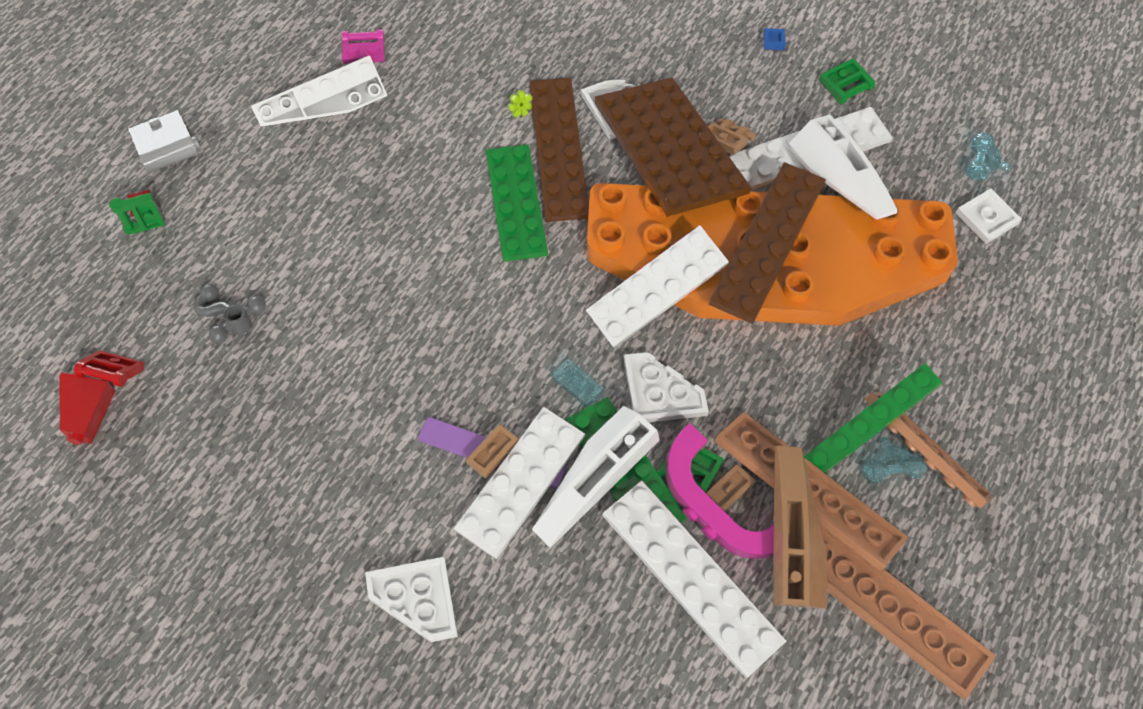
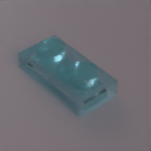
[552,359,604,408]

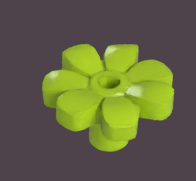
[508,90,532,118]

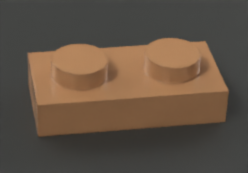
[466,424,519,479]
[706,464,756,512]

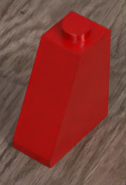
[59,372,116,445]

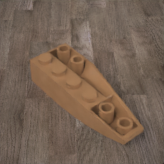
[773,446,827,609]

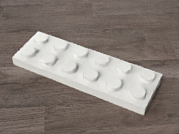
[586,226,729,348]
[454,407,585,559]

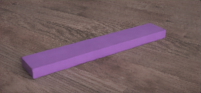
[418,417,567,490]

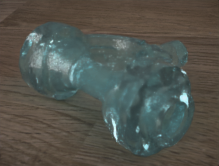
[966,133,1011,181]
[863,436,927,484]

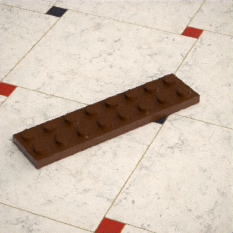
[530,78,589,222]
[709,162,826,324]

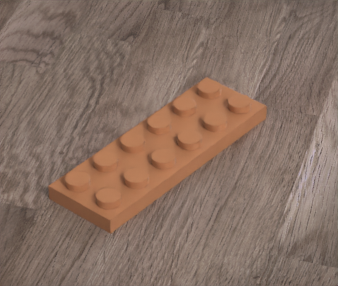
[865,392,994,509]

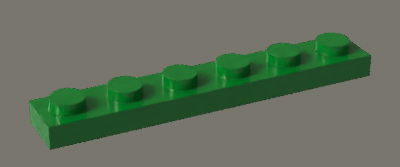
[804,363,943,474]

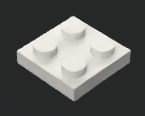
[956,189,1022,244]

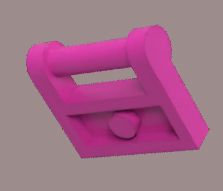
[342,29,385,64]

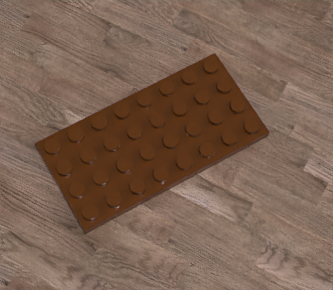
[595,77,751,217]

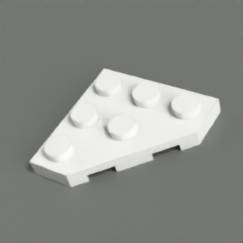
[624,352,709,422]
[365,557,458,642]

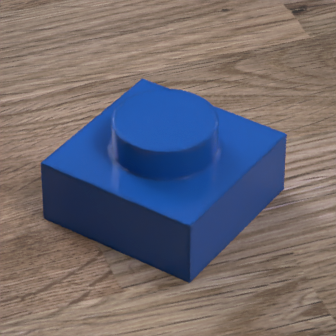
[763,28,786,50]

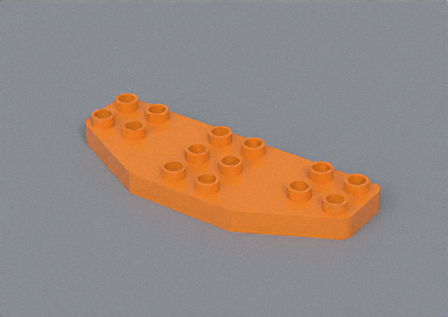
[587,183,958,326]

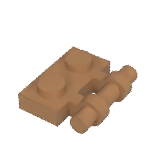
[708,118,756,155]

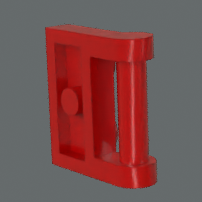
[74,351,144,387]

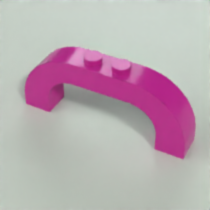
[665,423,774,559]

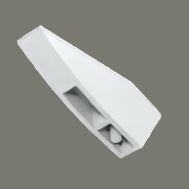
[251,56,388,126]
[789,115,897,220]
[532,406,660,548]

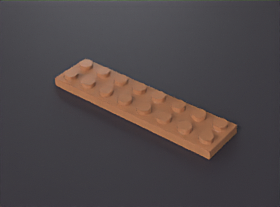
[714,412,909,572]
[820,525,996,700]

